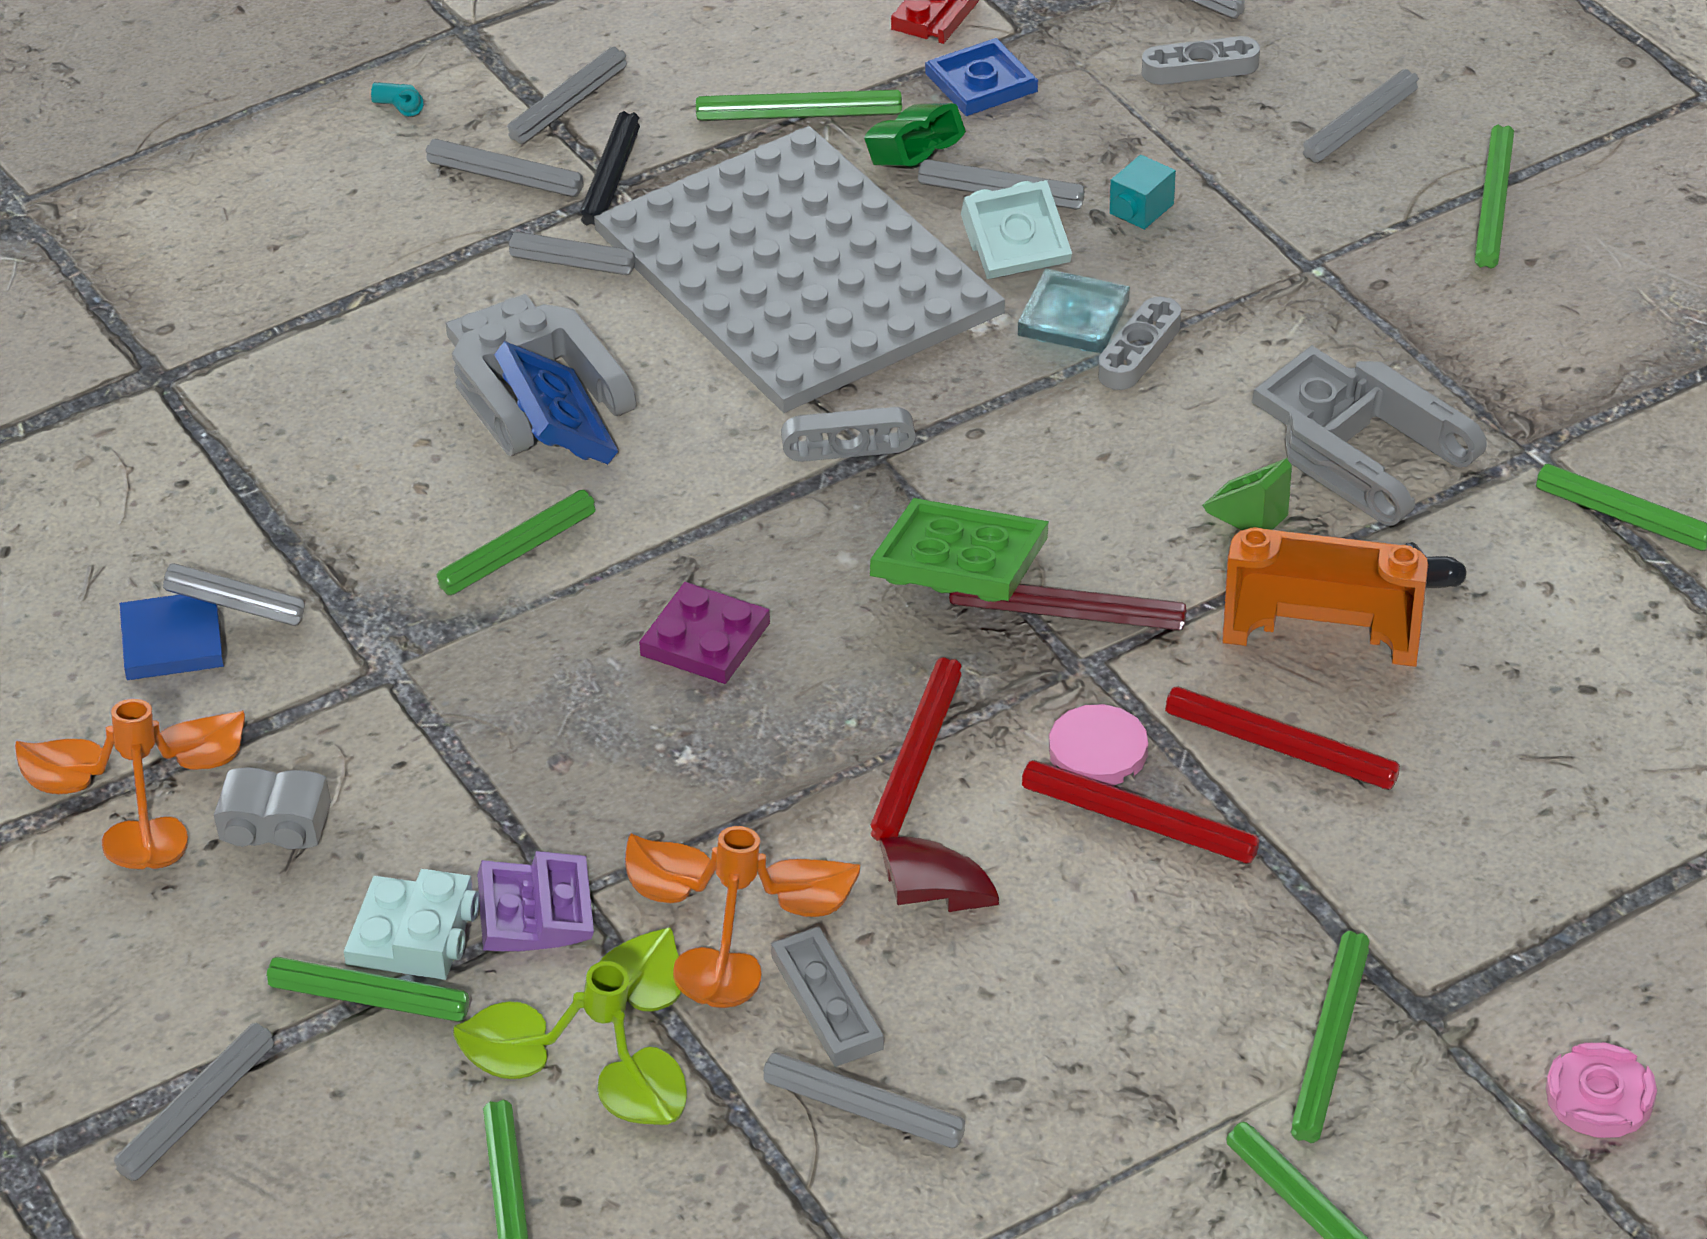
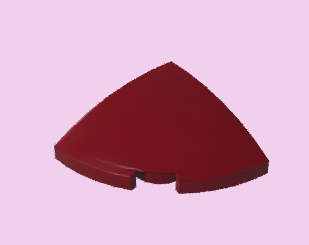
[880,837,999,912]

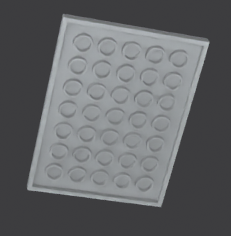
[594,126,1005,413]

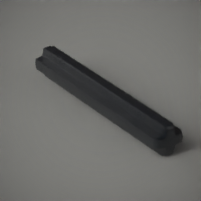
[580,111,640,226]

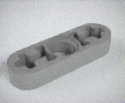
[1142,36,1260,85]
[1098,297,1181,390]
[781,407,916,462]

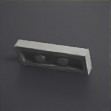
[771,926,884,1067]

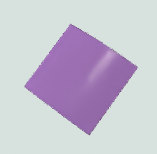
[477,851,594,951]

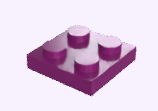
[639,582,770,684]

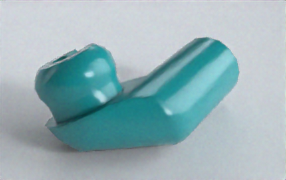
[371,82,424,117]

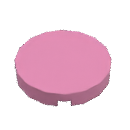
[1049,704,1148,786]
[1546,1042,1657,1138]

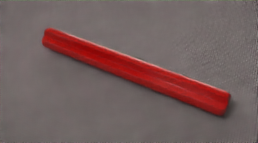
[870,657,962,841]
[1165,686,1400,790]
[1022,760,1259,864]

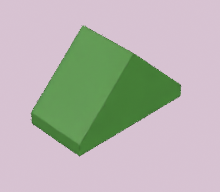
[1202,458,1292,530]

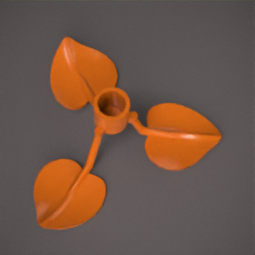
[15,699,245,869]
[625,826,860,1008]

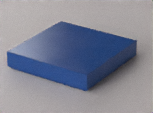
[925,38,1038,116]
[119,594,224,680]

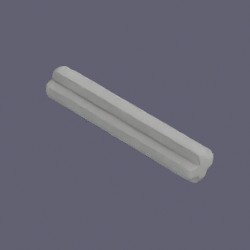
[509,232,635,275]
[163,563,305,626]

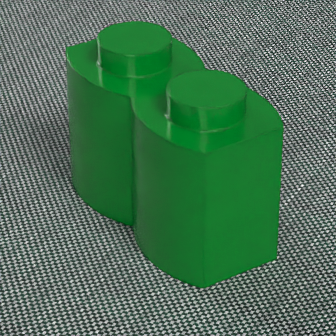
[864,103,966,166]

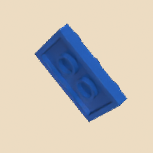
[494,341,618,465]

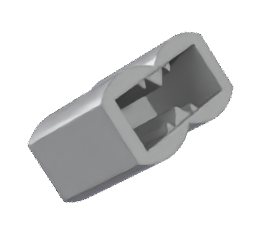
[214,767,331,849]

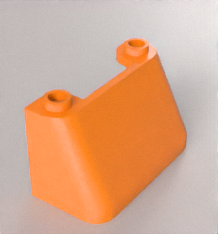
[1223,527,1428,667]

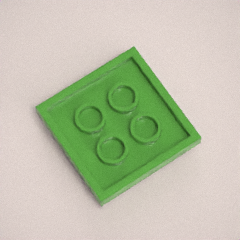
[870,498,1049,602]

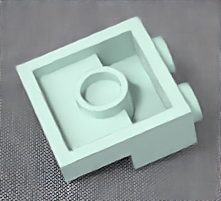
[961,180,1072,279]
[344,869,479,980]

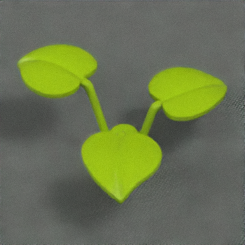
[453,928,687,1125]

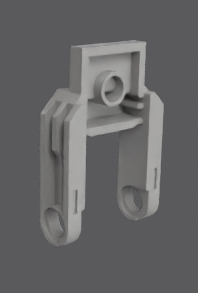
[446,294,636,456]
[1252,345,1487,526]

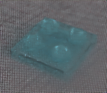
[1018,269,1130,354]

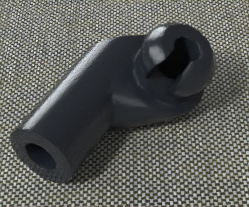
[1405,542,1467,588]

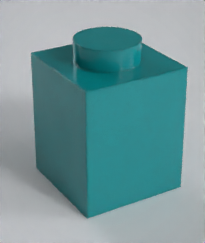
[1109,154,1176,230]

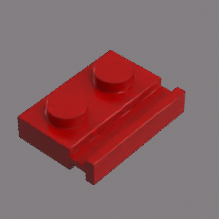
[891,0,979,44]

